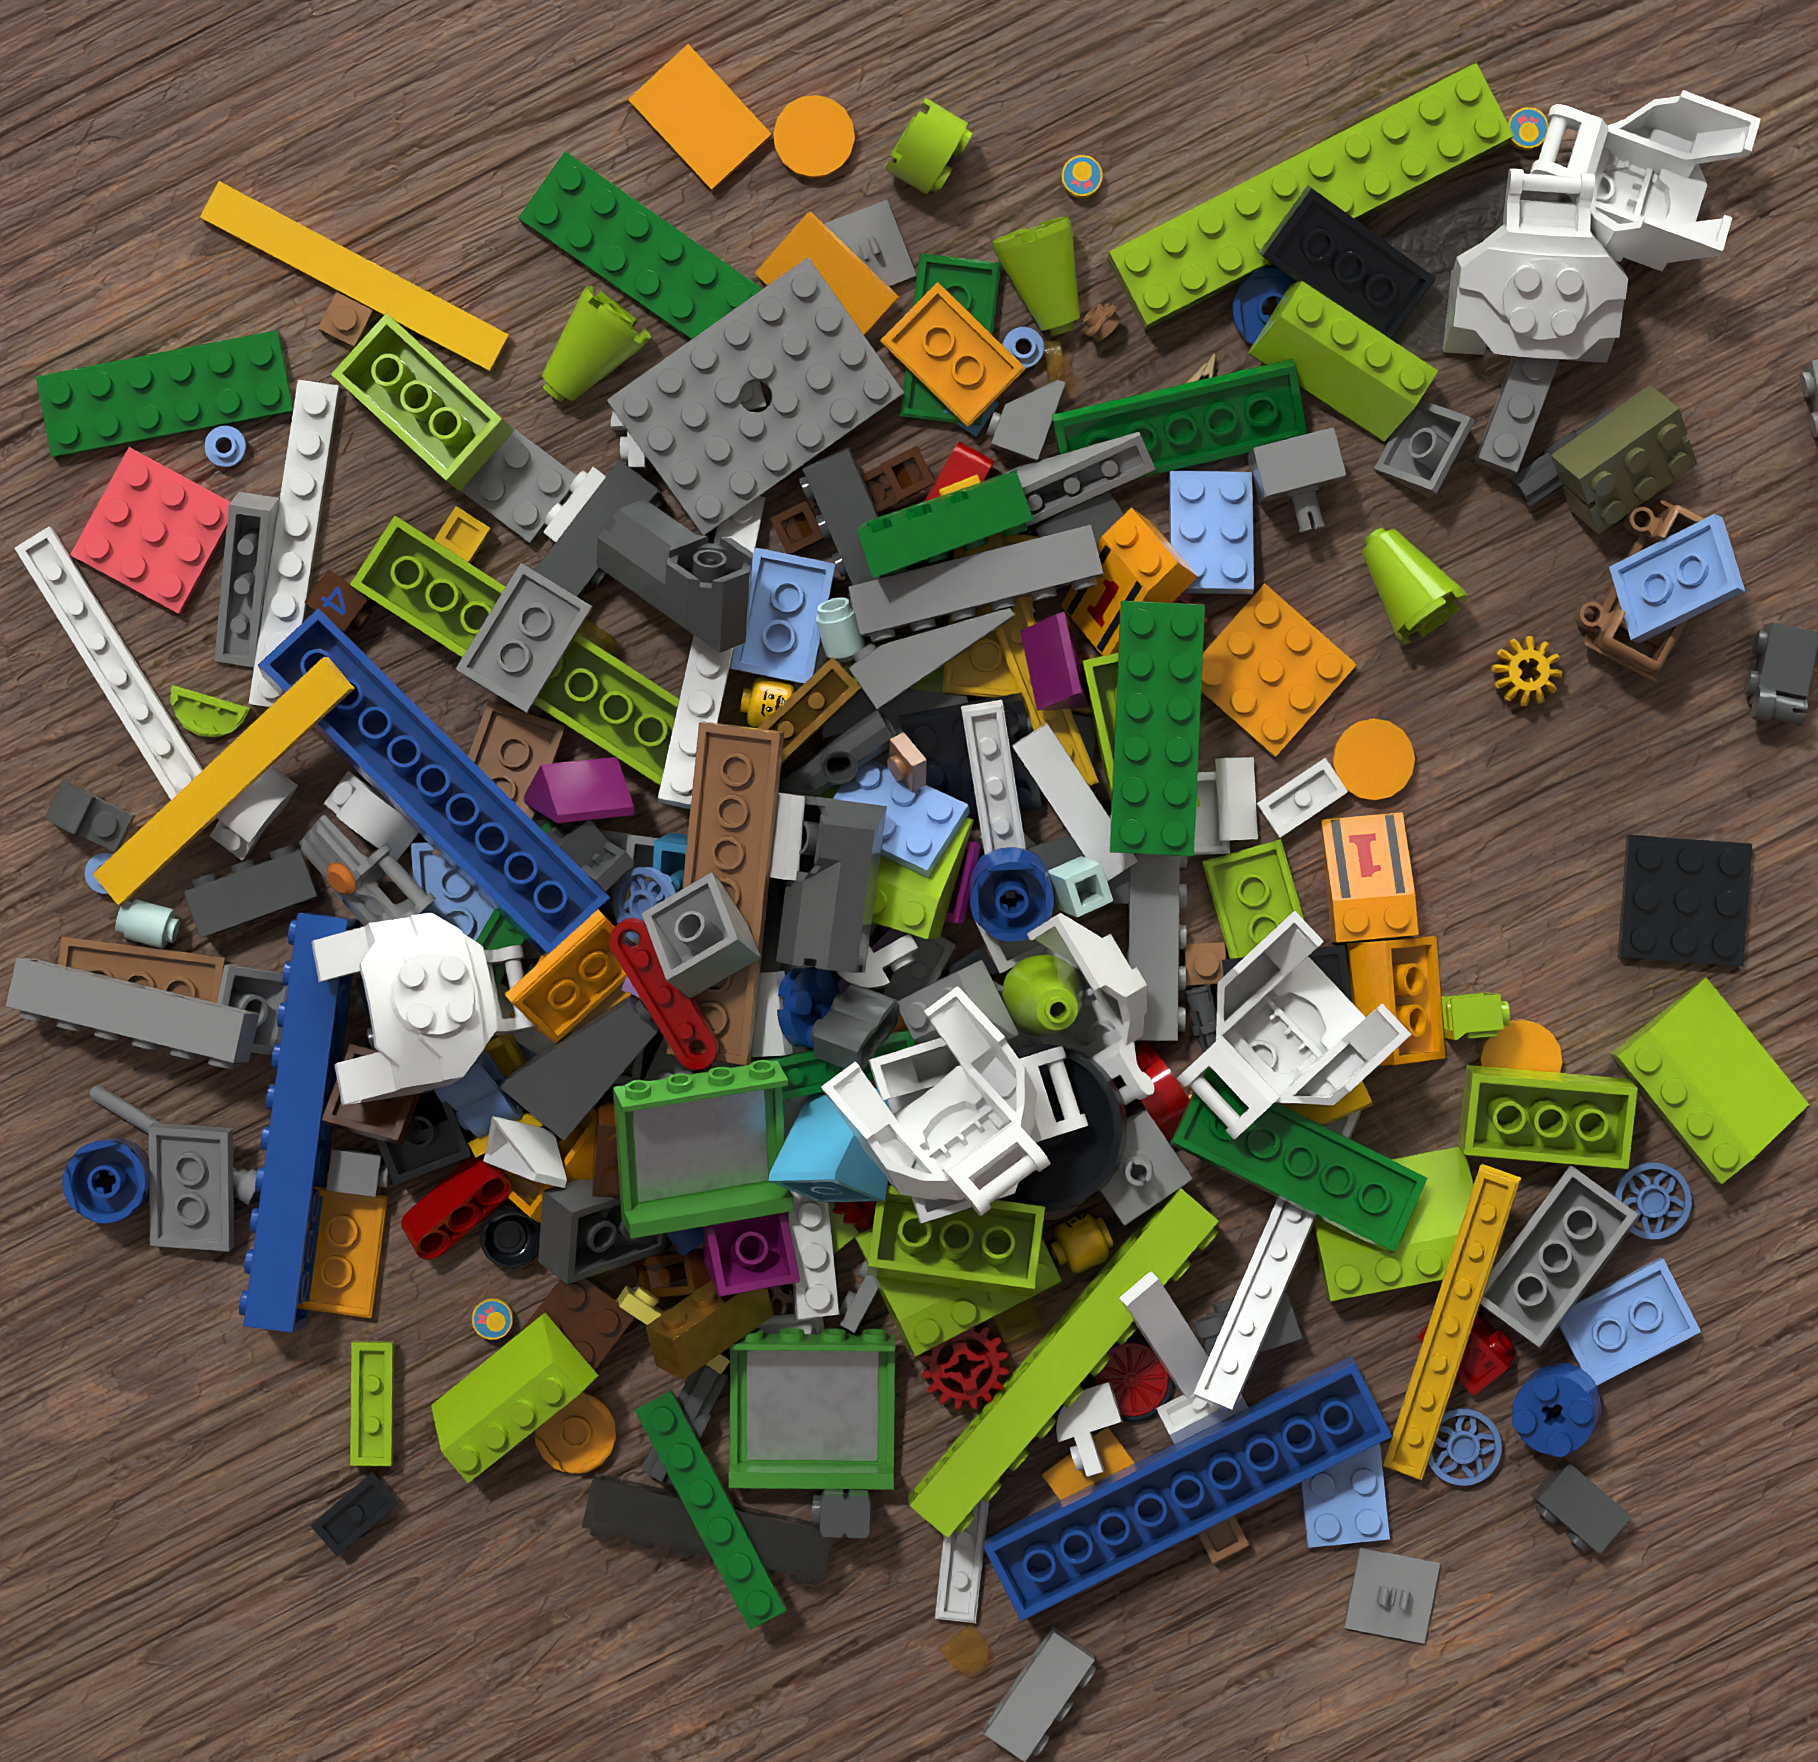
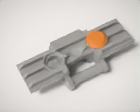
[299,815,436,926]

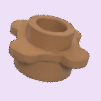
[1081,302,1121,342]

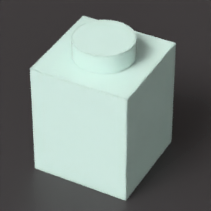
[1047,856,1113,917]

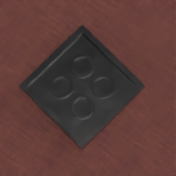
[899,693,1042,821]
[1618,835,1752,966]

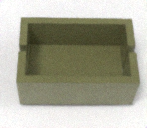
[1551,385,1697,534]

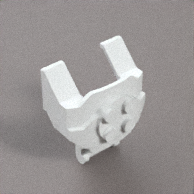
[1530,90,1761,271]
[1443,169,1628,363]
[1176,911,1411,1140]
[311,913,537,1106]
[993,913,1154,1105]
[821,986,1050,1216]
[868,1038,1088,1224]

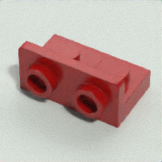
[1417,1307,1516,1396]

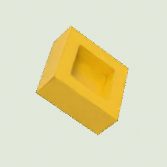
[434,506,492,563]

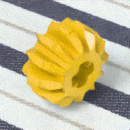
[1491,636,1562,706]

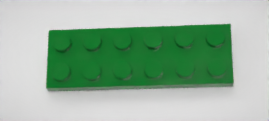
[518,151,762,340]
[36,330,294,459]
[1051,359,1307,480]
[1109,601,1205,856]
[1170,1068,1427,1254]

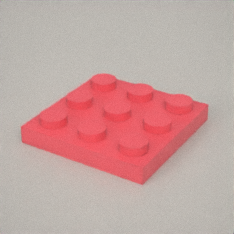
[70,447,230,614]

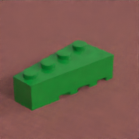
[856,470,1033,578]

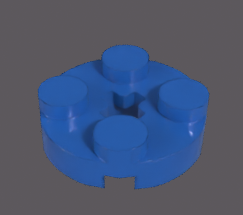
[1232,267,1297,346]
[777,967,840,1049]

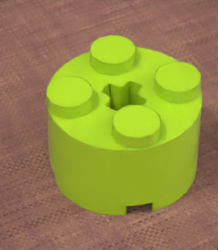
[884,97,973,195]

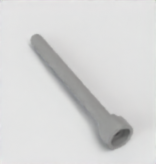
[89,1085,259,1205]

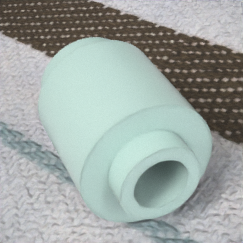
[816,597,866,662]
[115,899,180,949]

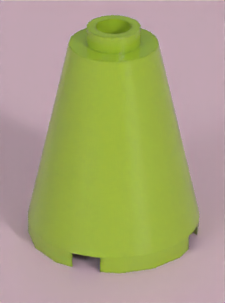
[992,216,1080,336]
[542,285,651,402]
[1361,527,1468,645]
[1002,954,1084,1037]

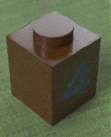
[304,569,374,634]

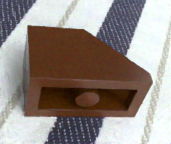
[634,1248,711,1298]

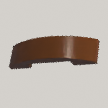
[770,446,935,555]

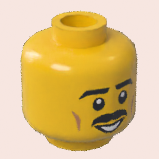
[740,676,795,728]
[1049,1213,1113,1273]

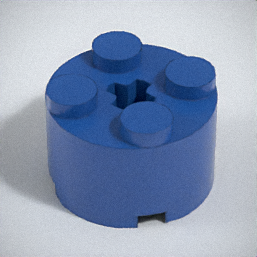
[969,847,1054,942]
[62,1138,150,1223]
[1512,1363,1602,1457]

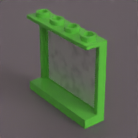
[613,1060,794,1239]
[729,1328,895,1490]

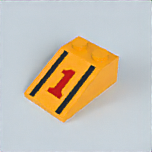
[1061,507,1198,656]
[1320,812,1419,942]

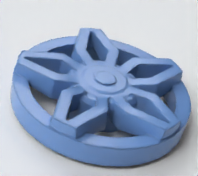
[613,867,676,944]
[1614,1162,1692,1239]
[1428,1408,1502,1486]

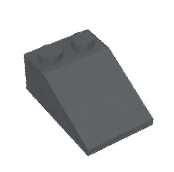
[538,1179,668,1284]

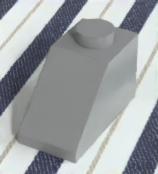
[986,380,1066,463]

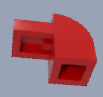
[1135,1040,1189,1141]

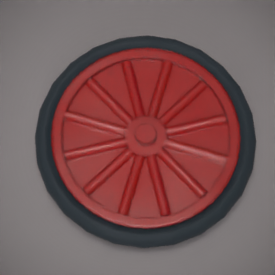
[1088,1336,1174,1422]

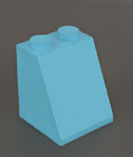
[768,1088,889,1202]

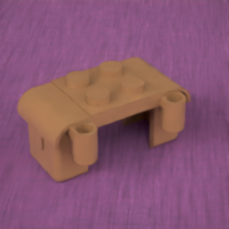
[1574,499,1732,683]

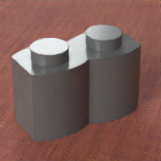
[810,984,898,1071]

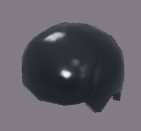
[480,1206,540,1269]

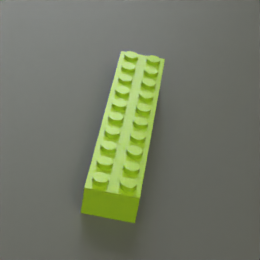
[1107,62,1514,331]
[350,515,679,786]
[908,1188,1219,1538]

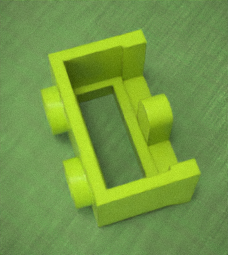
[1441,992,1510,1040]

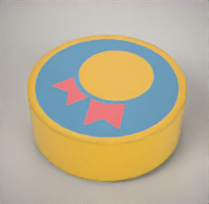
[1508,107,1549,151]
[1061,155,1103,198]
[472,1298,514,1340]

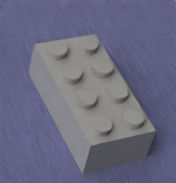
[1480,1165,1639,1351]

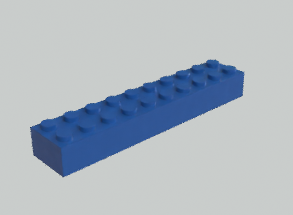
[258,608,611,958]
[239,913,360,1333]
[983,1355,1393,1621]

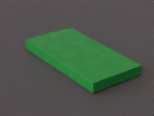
[900,253,1001,426]

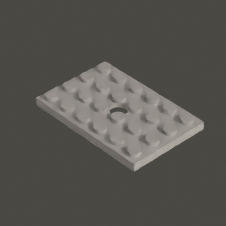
[606,257,904,536]

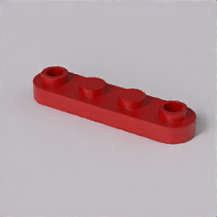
[609,918,719,1070]

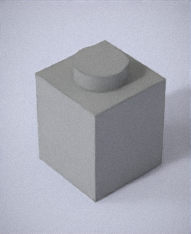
[327,1147,390,1197]

